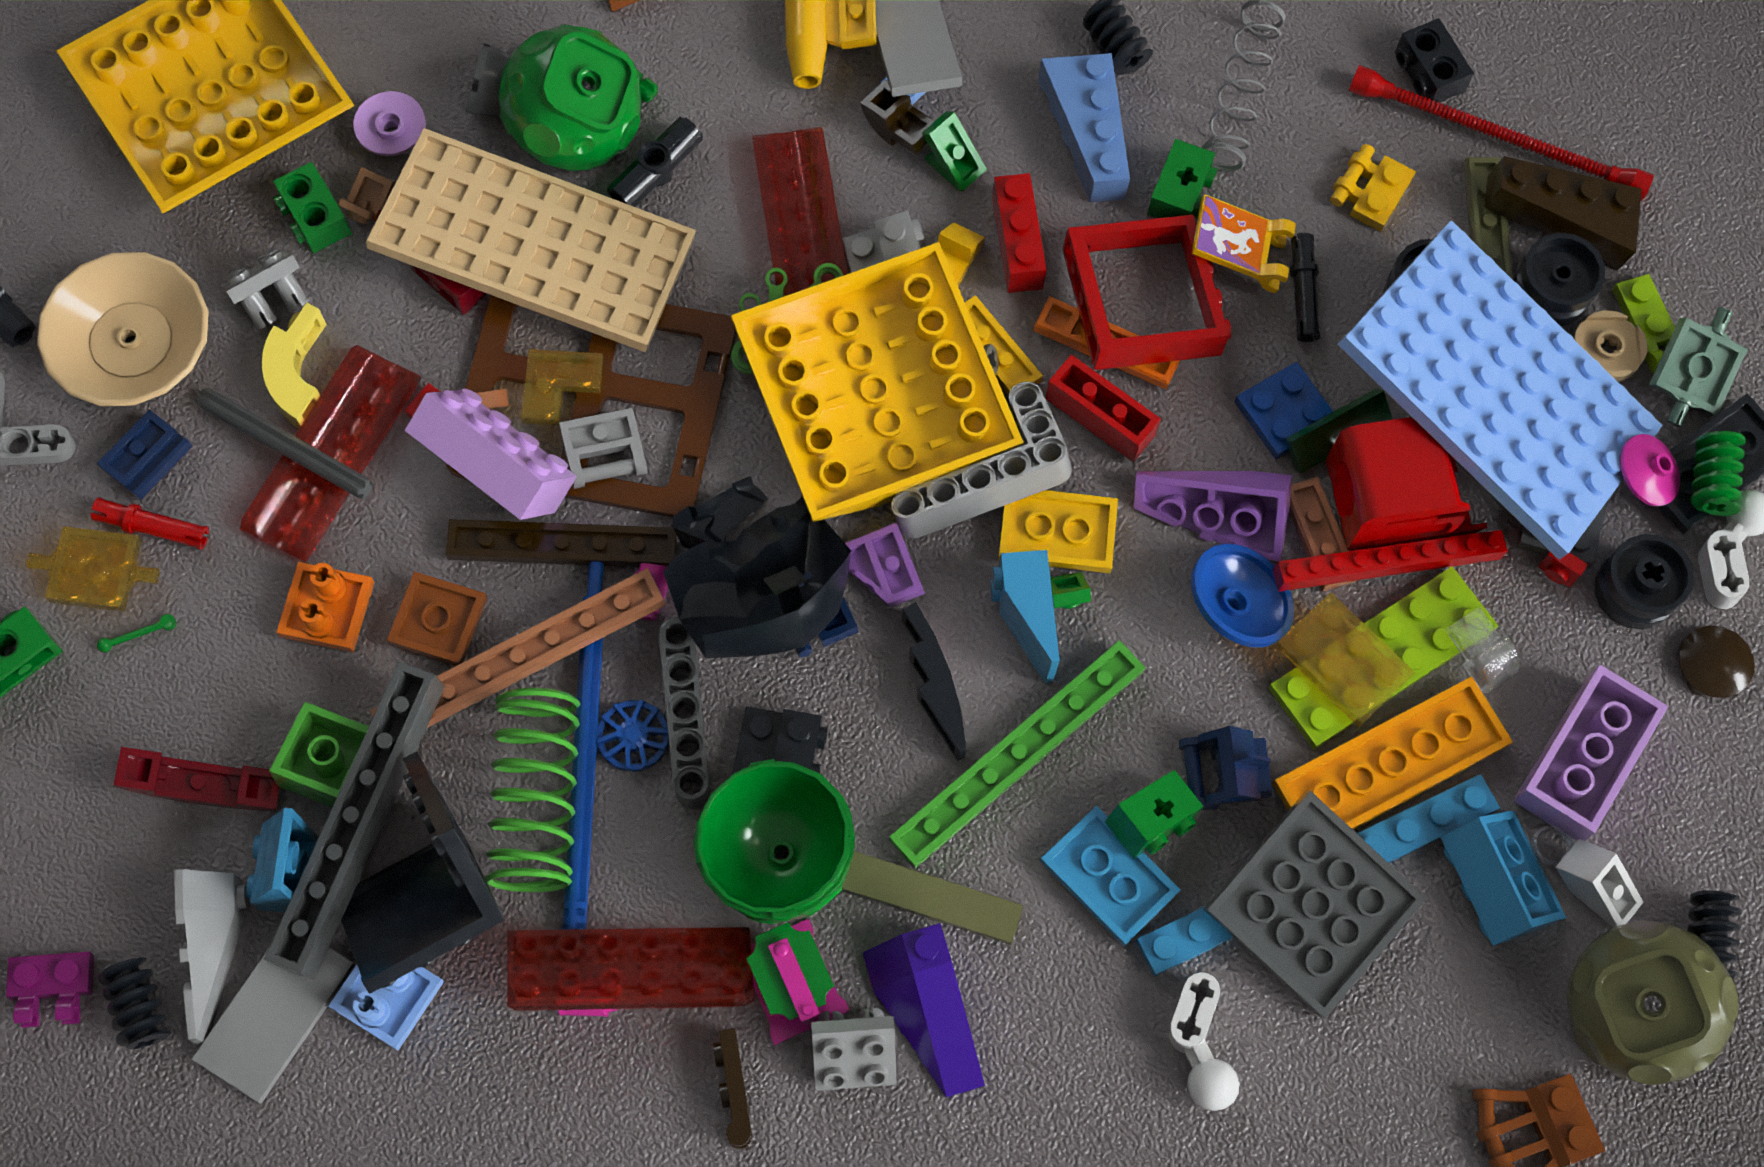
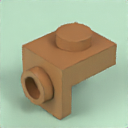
[338,167,396,225]

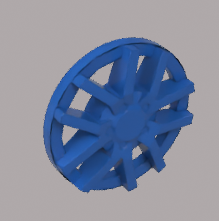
[597,700,669,772]

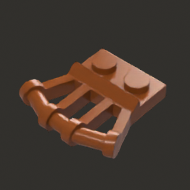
[1473,1073,1605,1167]

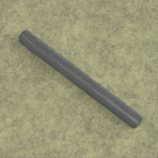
[196,388,373,499]

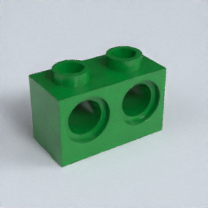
[273,162,352,254]

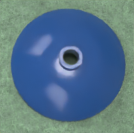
[1191,544,1295,647]

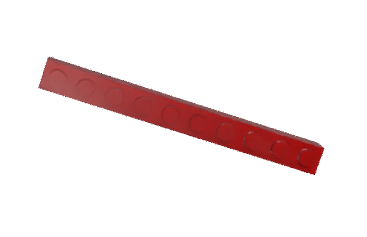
[1272,530,1508,592]

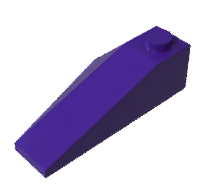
[862,923,985,1098]

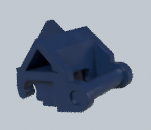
[1178,726,1272,810]

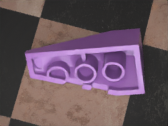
[1134,471,1293,561]

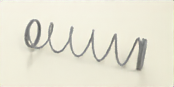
[1202,0,1286,171]

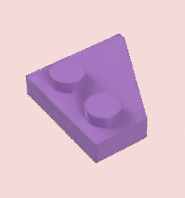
[845,522,925,608]

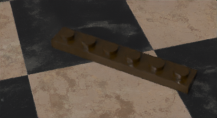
[446,519,677,567]

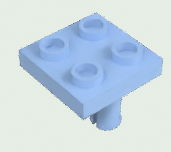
[328,965,444,1051]

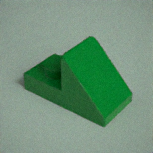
[922,111,987,192]

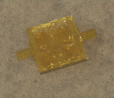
[26,526,160,612]

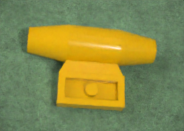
[785,0,877,89]

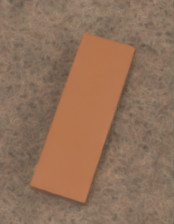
[1289,477,1357,592]

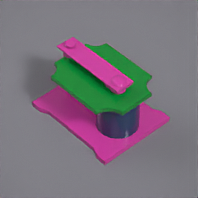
[734,918,850,1046]

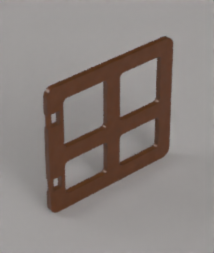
[446,295,736,518]

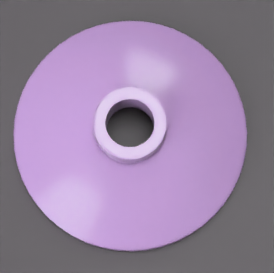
[353,91,426,156]

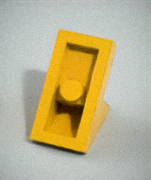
[938,222,985,287]

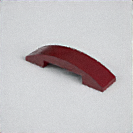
[113,746,280,811]

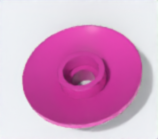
[1620,434,1680,506]

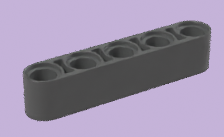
[659,616,711,809]

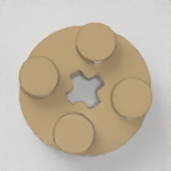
[1572,310,1647,382]

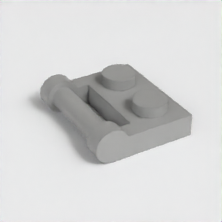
[559,408,648,489]

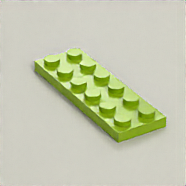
[1268,566,1498,750]

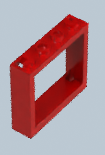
[1062,215,1231,370]

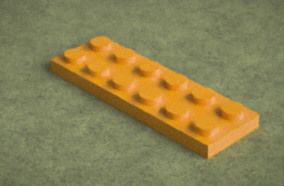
[1272,676,1513,830]

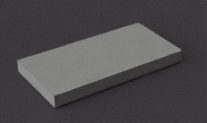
[876,0,962,97]
[192,948,356,1104]

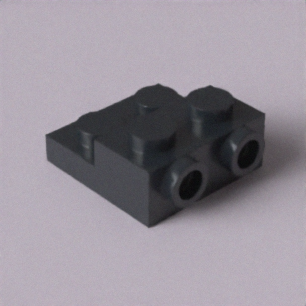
[732,706,828,774]

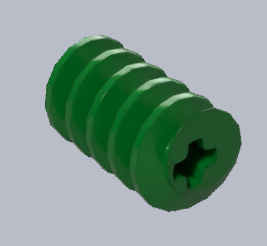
[1691,431,1746,516]

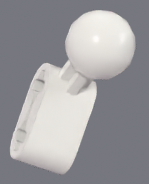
[1698,490,1764,609]
[1169,972,1240,1111]

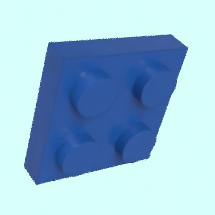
[1234,361,1333,460]

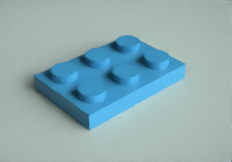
[1040,805,1181,947]

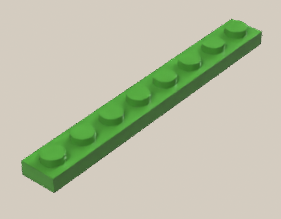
[889,640,1146,869]

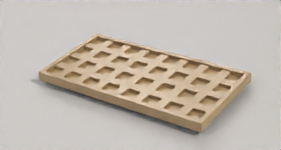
[366,128,696,353]

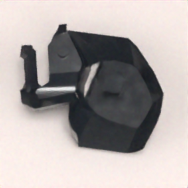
[663,476,851,658]

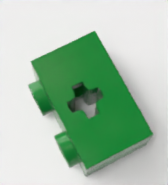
[1147,139,1218,218]
[1105,770,1204,859]

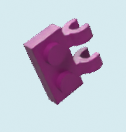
[6,951,94,1028]

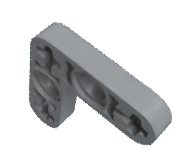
[0,371,76,466]

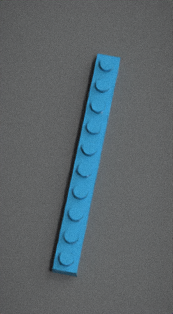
[1136,774,1500,977]

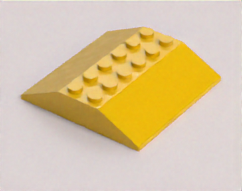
[56,0,354,214]
[731,242,1024,522]

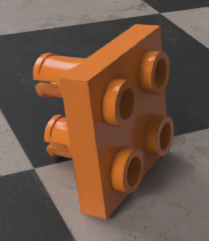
[276,562,375,653]

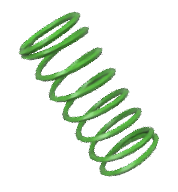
[485,688,581,892]

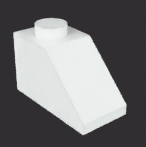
[1556,839,1643,928]

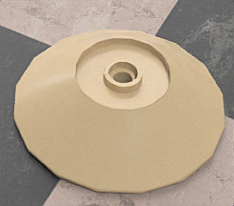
[37,252,209,406]

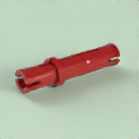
[90,497,209,550]

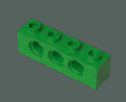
[0,606,63,698]

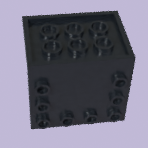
[341,751,505,994]

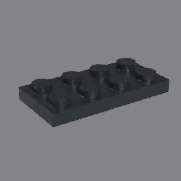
[1658,393,1764,534]

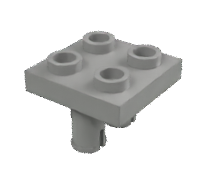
[221,248,310,330]
[811,1008,897,1091]

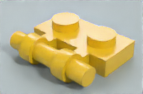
[1330,144,1416,232]

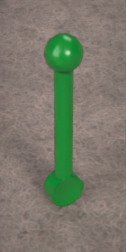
[97,614,177,653]

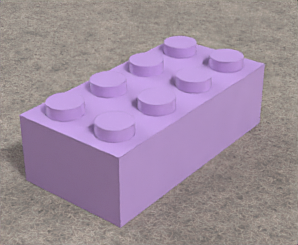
[405,389,577,520]
[1513,665,1669,841]

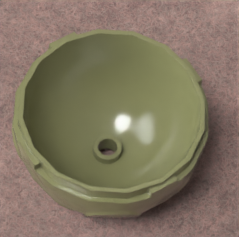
[1567,920,1739,1085]

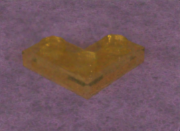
[521,349,604,425]

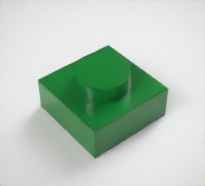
[1050,572,1091,609]

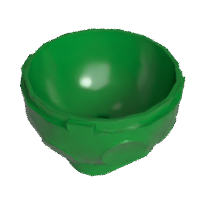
[499,24,641,172]
[693,759,855,924]

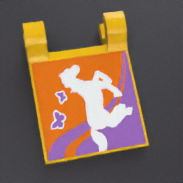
[1191,194,1296,293]

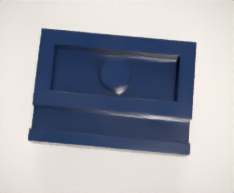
[97,409,193,501]

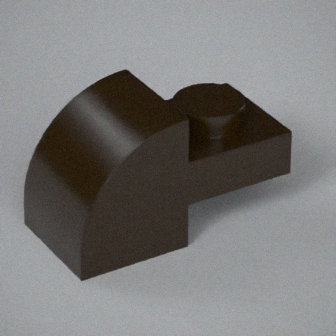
[860,80,935,154]

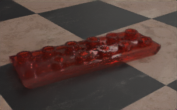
[752,127,848,297]
[239,345,421,563]
[507,927,754,1011]

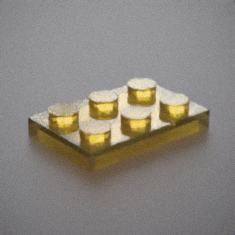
[1276,592,1415,727]

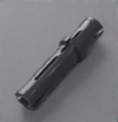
[1290,233,1320,342]

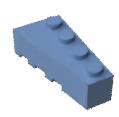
[1038,53,1130,202]

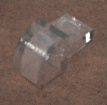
[1445,607,1520,695]

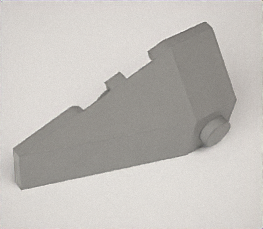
[174,869,250,1045]

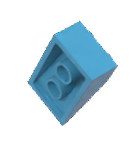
[990,550,1060,684]
[246,808,318,912]

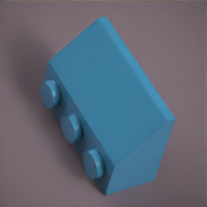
[1441,810,1566,946]

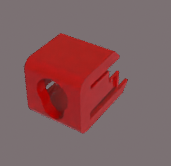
[1326,417,1488,551]

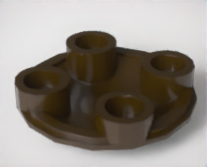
[1679,625,1755,698]

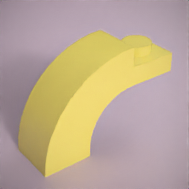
[262,302,327,432]

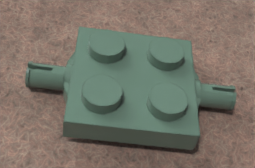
[1649,307,1748,427]

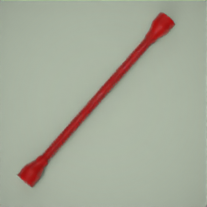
[1348,65,1654,201]

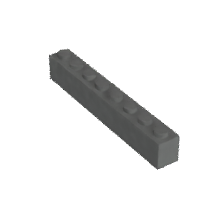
[264,661,445,980]

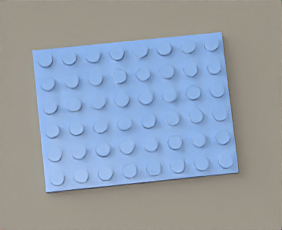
[1337,221,1663,560]

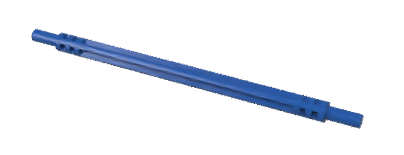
[562,562,604,980]

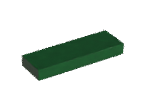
[1285,388,1393,473]

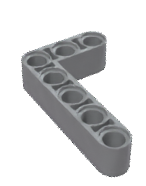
[891,381,1072,539]

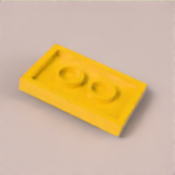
[998,490,1118,574]

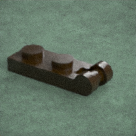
[713,1028,752,1149]

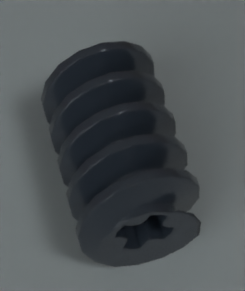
[1083,0,1153,75]
[1687,890,1742,978]
[98,957,171,1049]

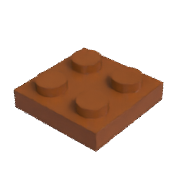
[386,571,488,666]

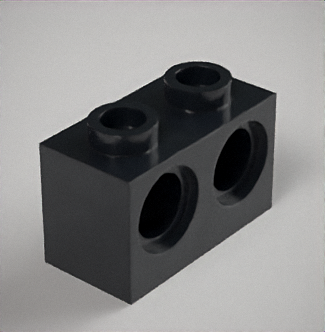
[1395,18,1474,103]

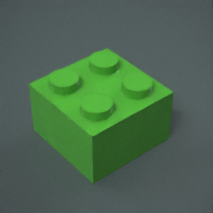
[269,702,369,808]

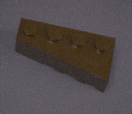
[1484,156,1641,271]

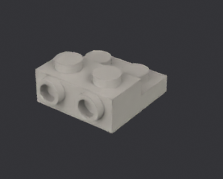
[842,210,925,273]

